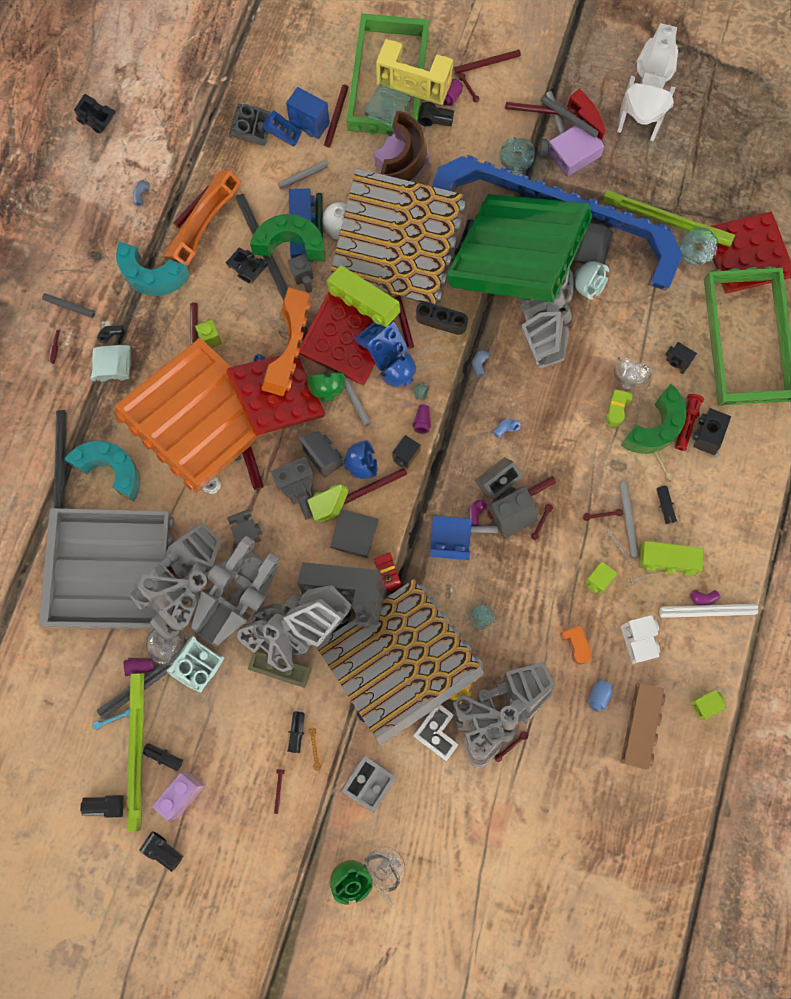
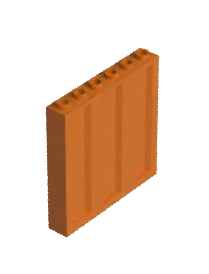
[114,338,263,493]

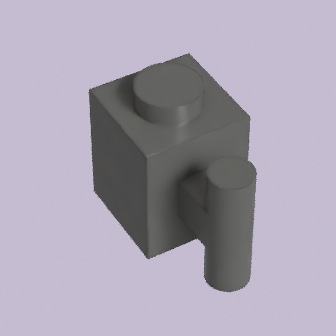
[288,254,314,293]
[227,509,263,546]

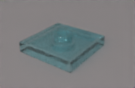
[364,84,411,127]

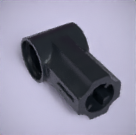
[418,102,454,127]
[80,795,124,818]
[139,831,184,872]

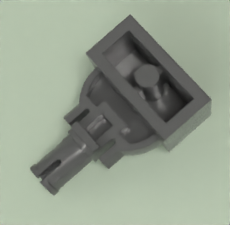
[271,457,314,520]

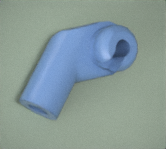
[492,419,521,438]

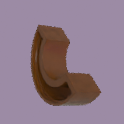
[381,110,427,181]

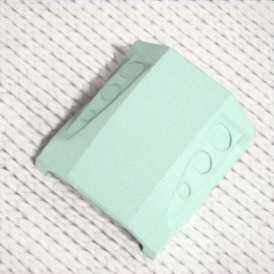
[90,345,131,382]
[166,636,224,692]

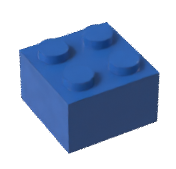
[286,87,330,139]

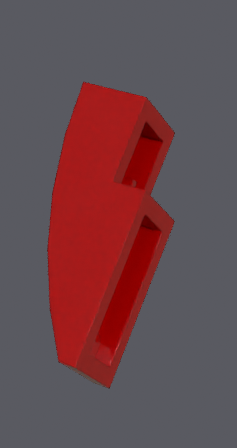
[567,88,606,142]

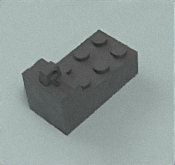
[297,562,386,627]

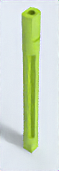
[603,190,735,247]
[127,674,144,831]

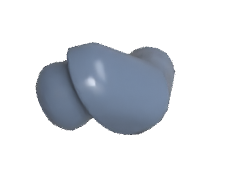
[133,180,150,206]
[472,350,489,377]

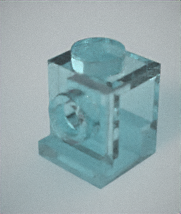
[468,605,496,631]

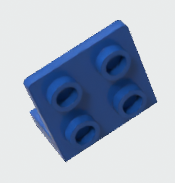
[355,321,408,371]
[430,516,472,560]

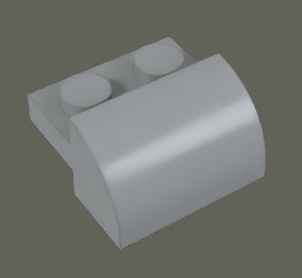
[340,755,396,813]

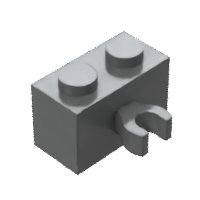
[475,457,523,500]

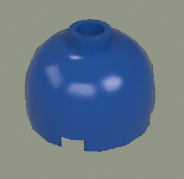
[379,352,416,387]
[344,440,378,479]

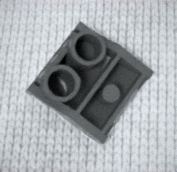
[229,103,270,146]
[573,222,613,265]

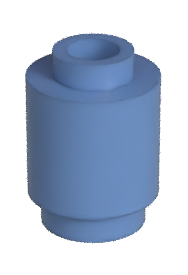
[587,680,613,712]

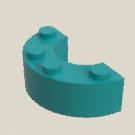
[116,241,190,296]
[64,441,140,502]

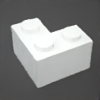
[621,615,660,664]
[413,705,459,762]

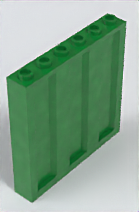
[446,194,592,303]

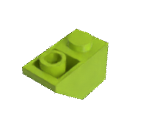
[307,484,349,523]

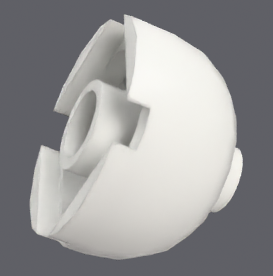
[322,202,347,240]

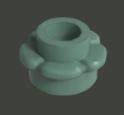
[413,382,429,400]

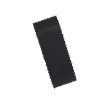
[416,302,468,335]

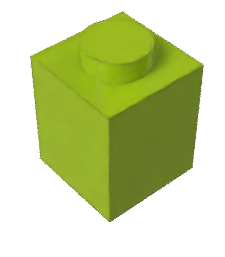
[195,319,222,348]
[584,561,618,594]
[690,690,726,720]

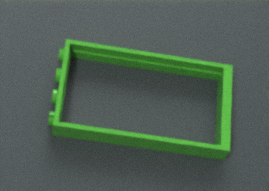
[347,13,429,136]
[704,266,791,406]

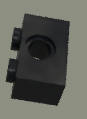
[693,408,731,455]

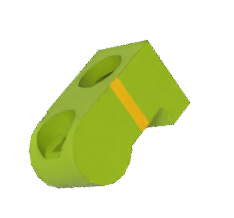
[606,389,633,428]

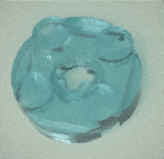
[499,137,535,174]
[680,227,718,265]

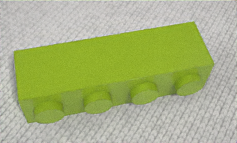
[327,265,400,328]

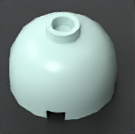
[574,261,609,300]

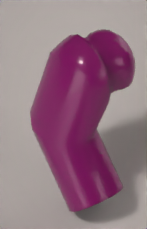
[690,590,720,605]

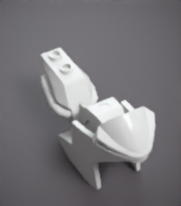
[617,23,678,141]

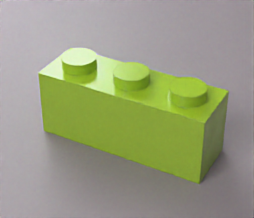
[639,541,704,576]

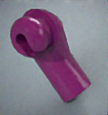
[468,500,487,526]

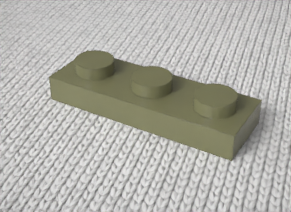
[248,651,311,688]

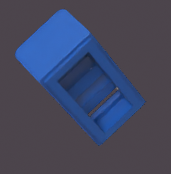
[262,110,302,147]

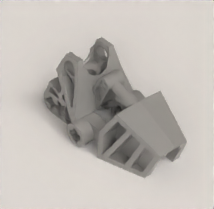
[518,269,574,368]
[130,522,221,639]
[191,535,280,647]
[237,585,351,672]
[452,662,555,768]

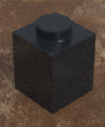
[392,435,421,468]

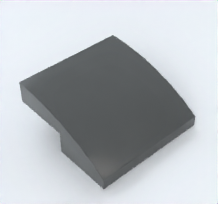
[330,509,378,558]

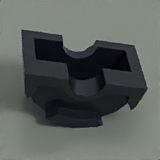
[74,94,116,134]
[225,247,268,283]

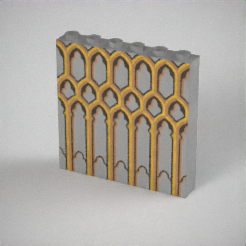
[329,168,466,305]
[316,579,484,746]

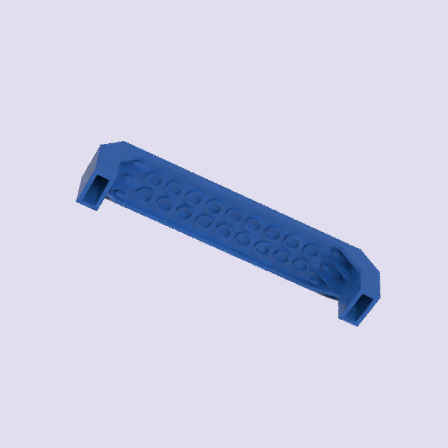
[432,155,682,291]

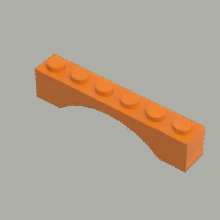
[163,170,242,267]
[261,287,311,396]

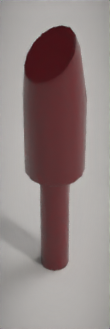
[49,330,60,364]

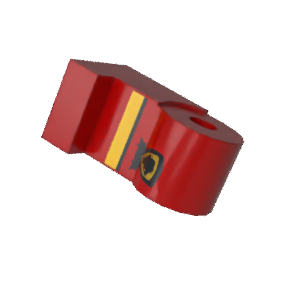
[374,552,402,593]

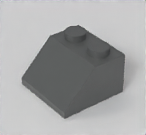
[299,431,343,479]
[487,487,538,539]

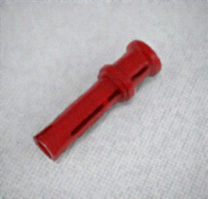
[675,394,704,451]

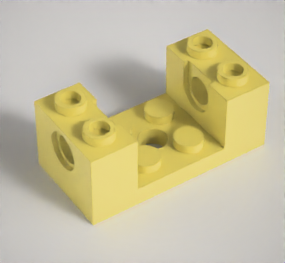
[376,39,453,105]

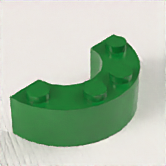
[250,214,326,261]
[621,384,686,454]

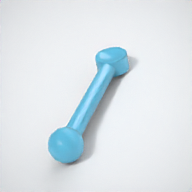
[93,708,129,730]

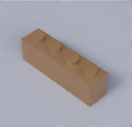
[620,682,666,769]

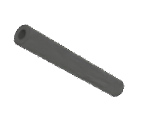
[42,293,95,318]

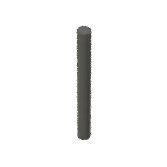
[540,95,599,138]

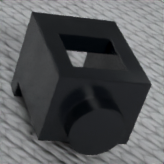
[665,342,697,374]

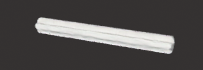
[659,604,758,618]

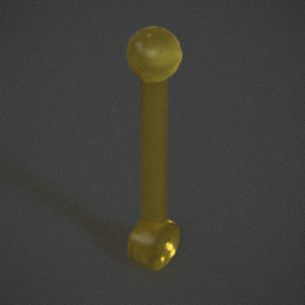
[308,727,321,771]

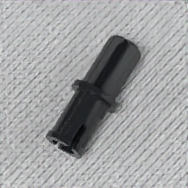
[656,486,677,524]
[287,711,305,753]
[143,743,183,772]

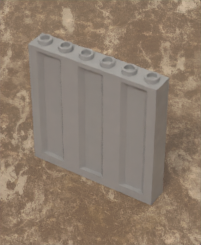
[39,508,174,630]

